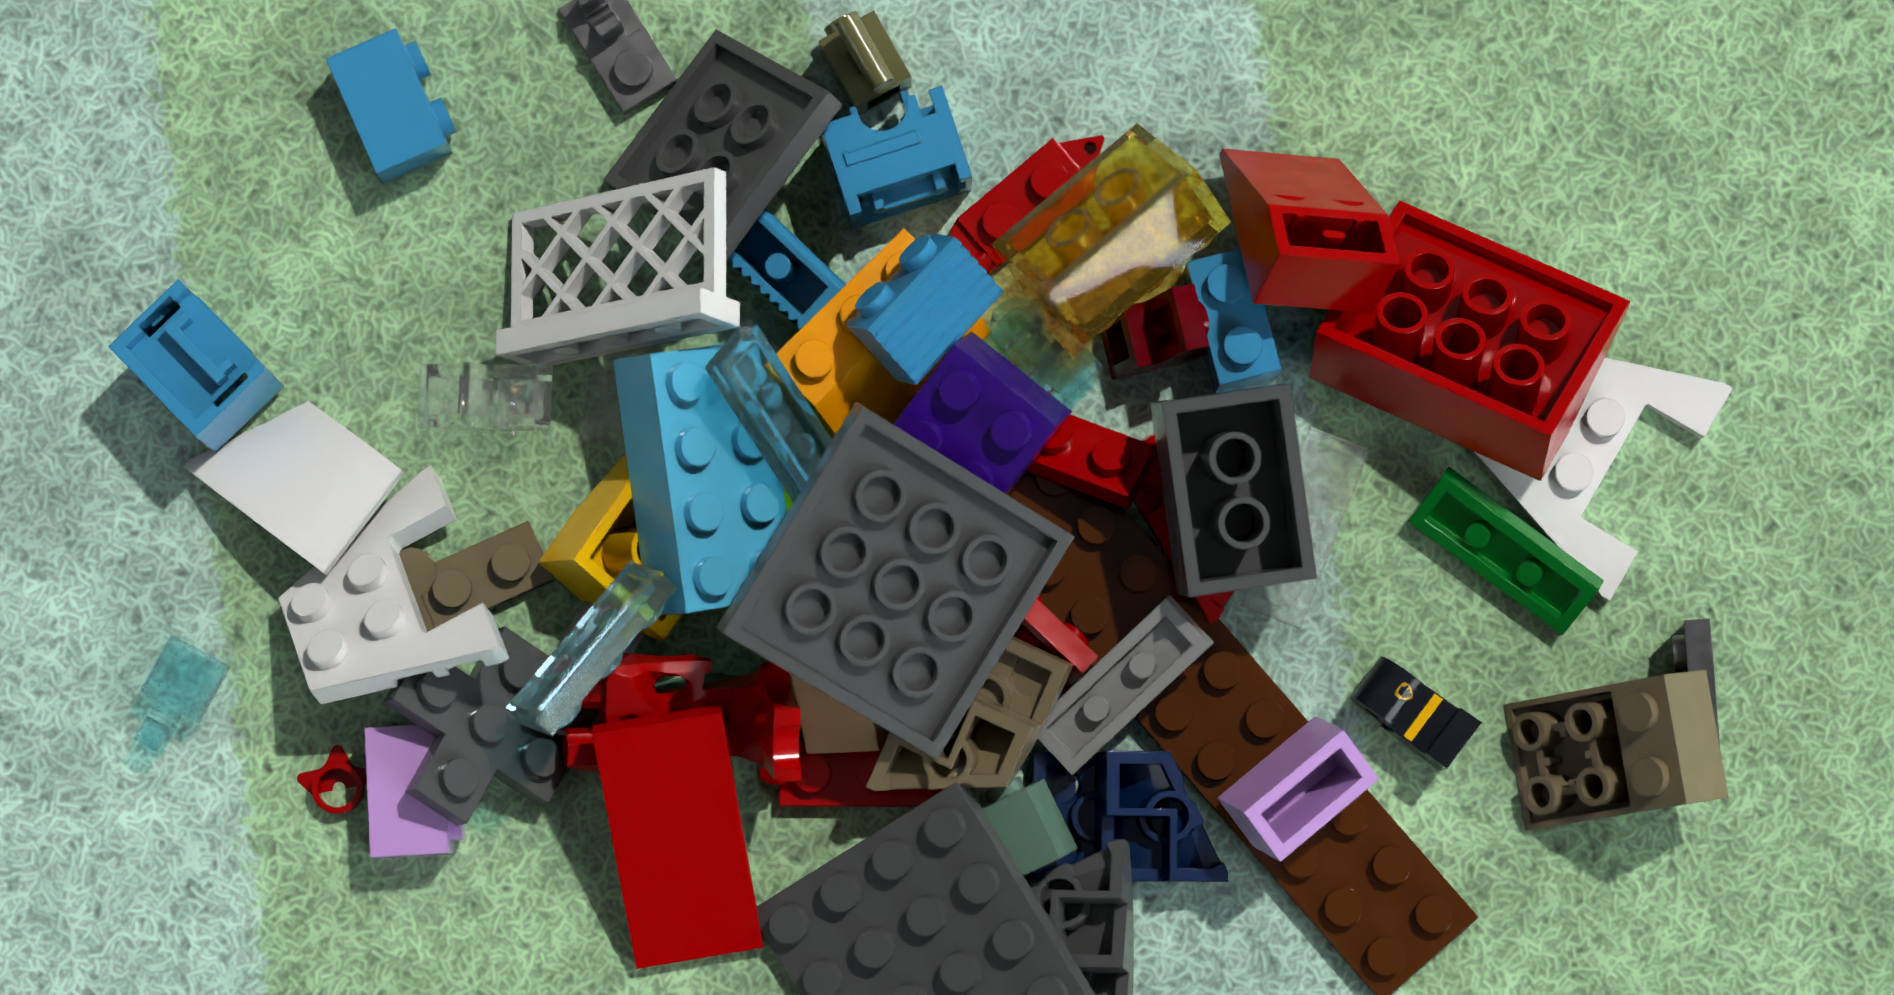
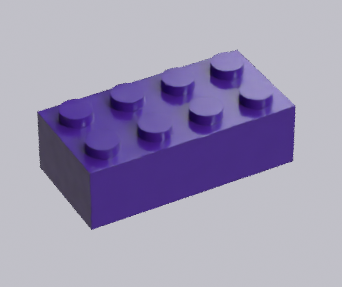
[893,331,1072,495]

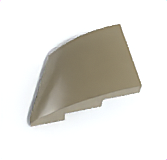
[866,637,1074,791]

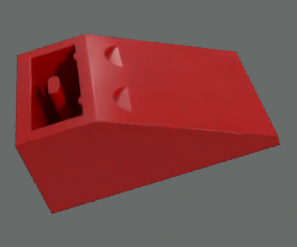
[1219,148,1400,313]

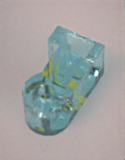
[990,297,1105,407]

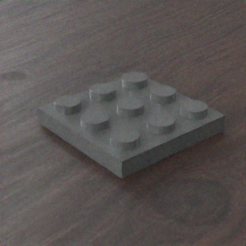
[603,29,843,259]

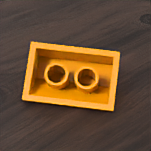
[767,228,991,442]

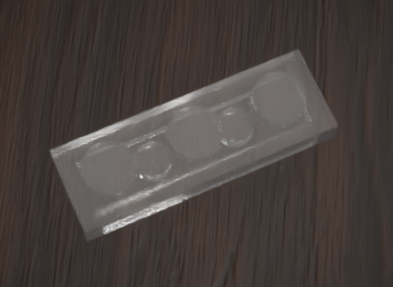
[1240,426,1370,629]

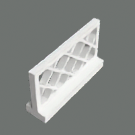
[496,167,740,368]

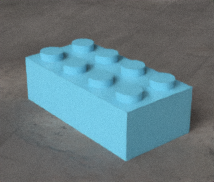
[613,339,787,616]

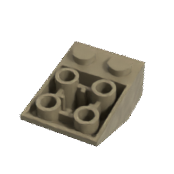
[1504,670,1729,830]

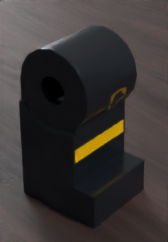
[1350,656,1482,771]

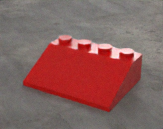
[1309,200,1630,481]

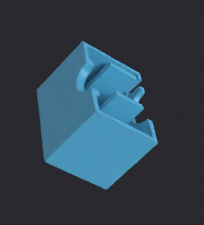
[821,86,972,230]
[108,279,284,453]

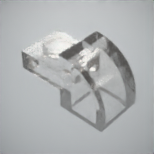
[417,362,553,435]

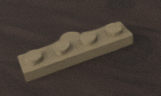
[399,521,555,632]

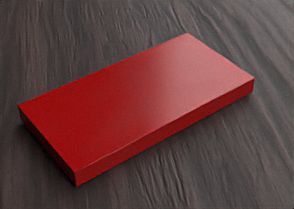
[592,704,764,969]

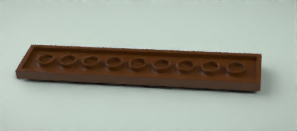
[1008,471,1479,995]

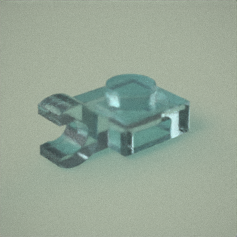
[134,635,231,755]

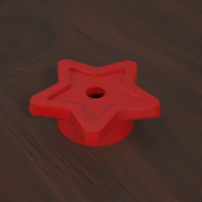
[297,745,367,814]

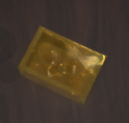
[991,123,1231,345]

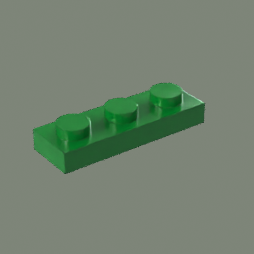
[1408,467,1604,635]

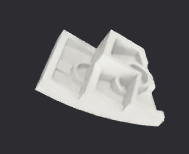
[183,401,405,575]

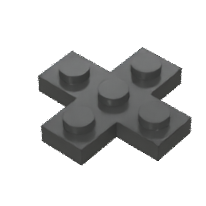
[383,626,567,826]

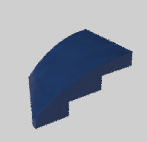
[1029,750,1228,882]

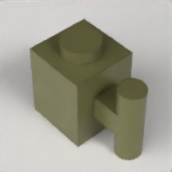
[818,10,911,115]

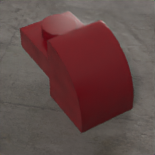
[1097,284,1209,380]

